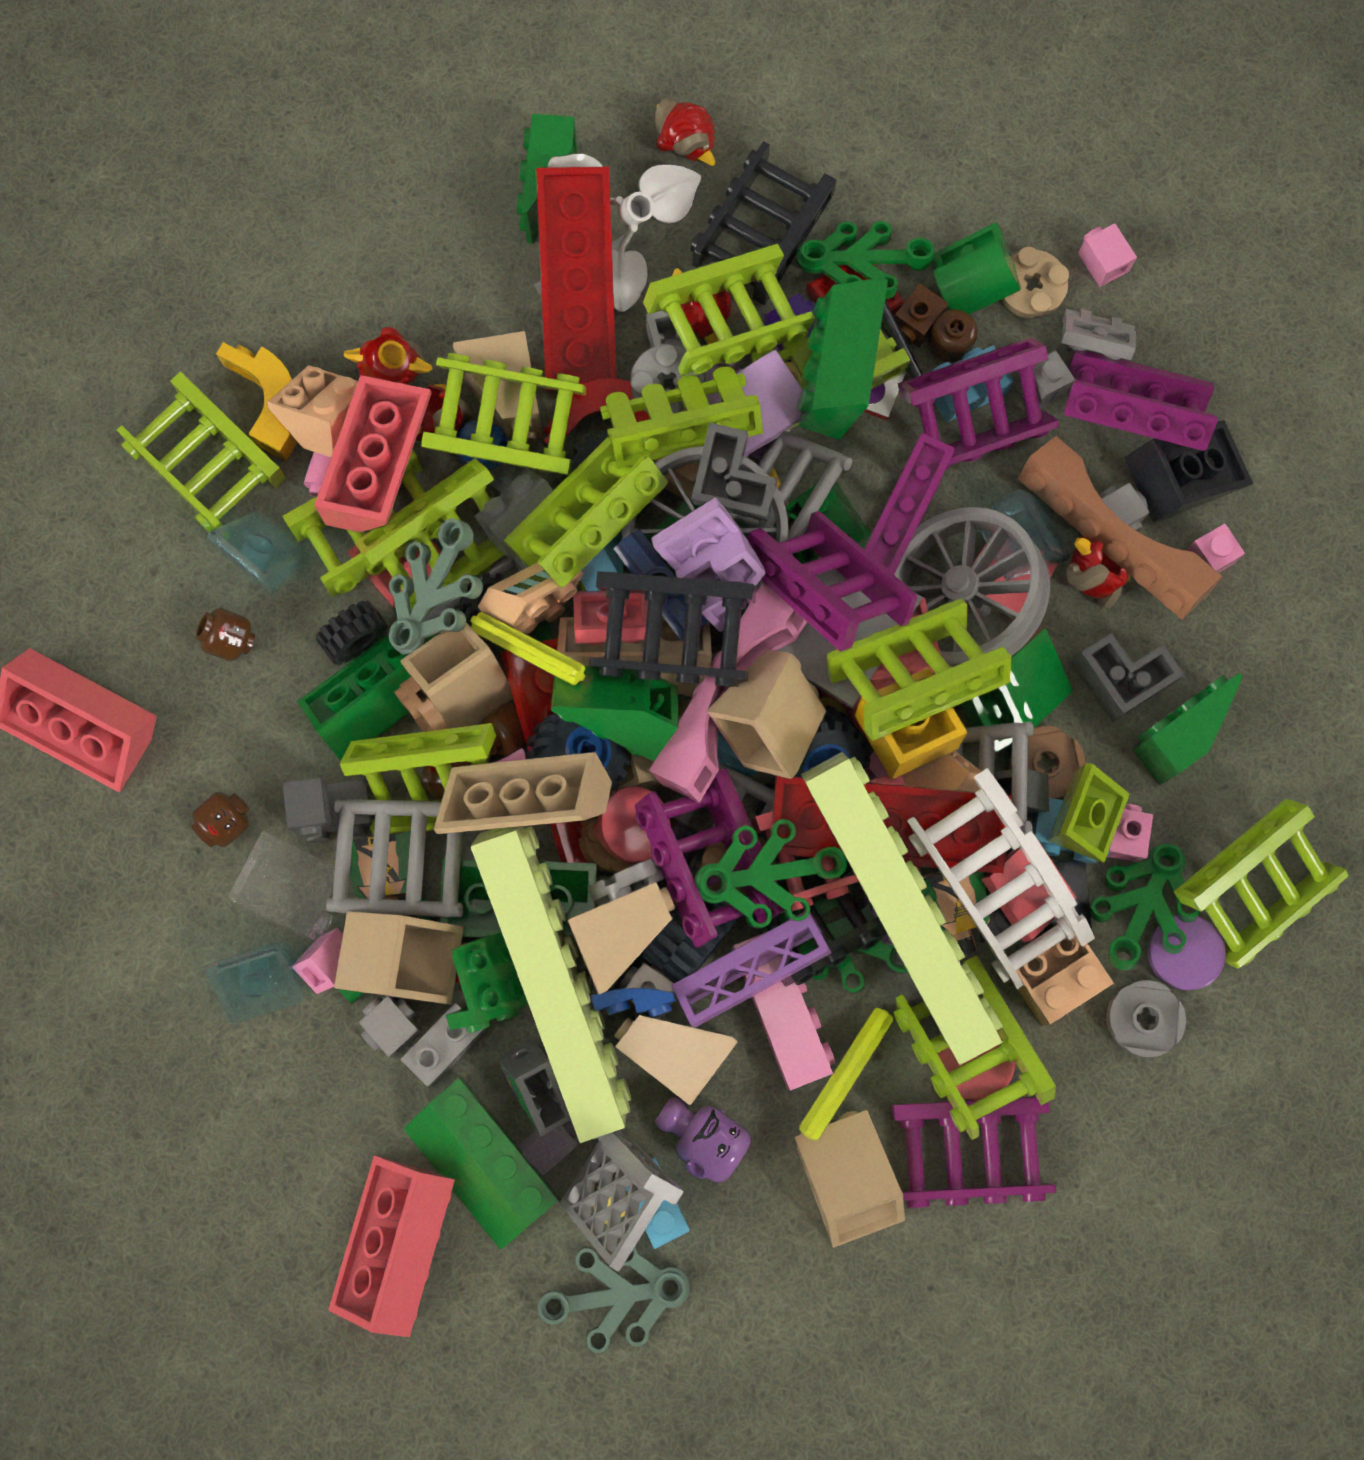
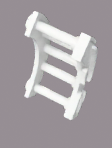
[908,768,1095,989]

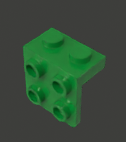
[446,931,528,1033]

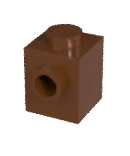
[894,283,949,348]

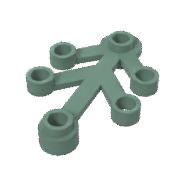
[389,518,483,655]
[538,1243,690,1353]

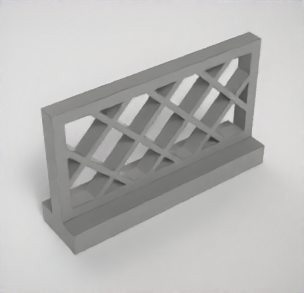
[559,1130,684,1271]

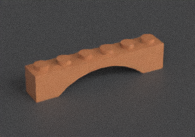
[1018,436,1223,620]

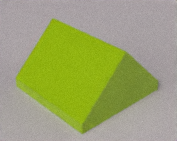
[1048,763,1130,863]

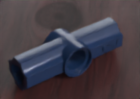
[613,529,708,641]

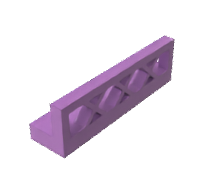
[671,913,832,1028]

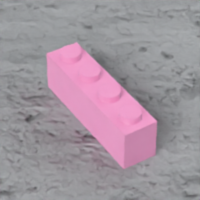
[732,932,836,1091]

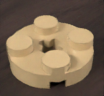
[1001,247,1069,318]

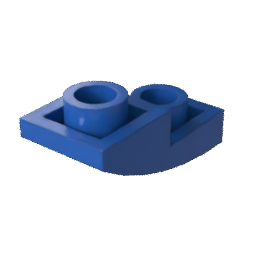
[591,988,679,1018]

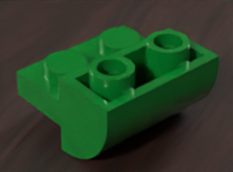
[933,222,1021,315]

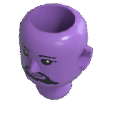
[655,1097,751,1183]

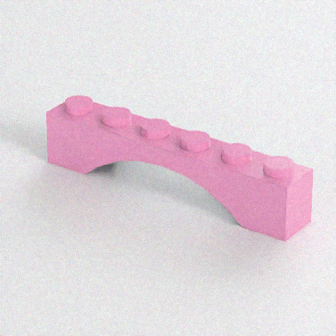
[649,582,807,803]

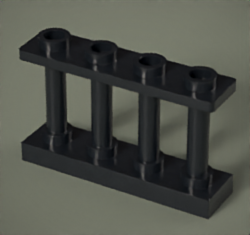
[690,141,837,305]
[589,571,757,687]
[742,860,887,987]

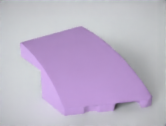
[707,350,803,457]
[651,497,766,632]

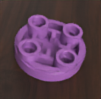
[1147,915,1226,990]

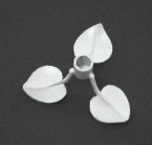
[548,154,701,312]

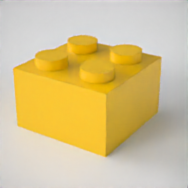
[854,667,967,780]

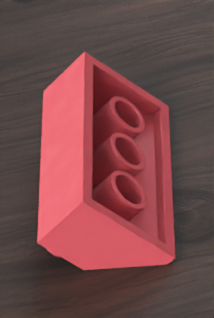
[314,375,431,532]
[0,648,157,792]
[328,1155,455,1337]

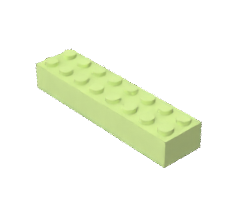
[801,752,1003,1065]
[470,826,631,1143]

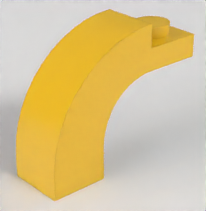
[216,342,298,461]

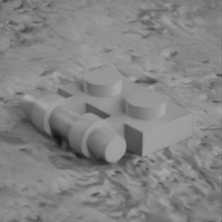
[1061,309,1136,360]

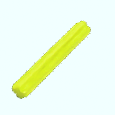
[470,612,586,685]
[799,1008,893,1141]

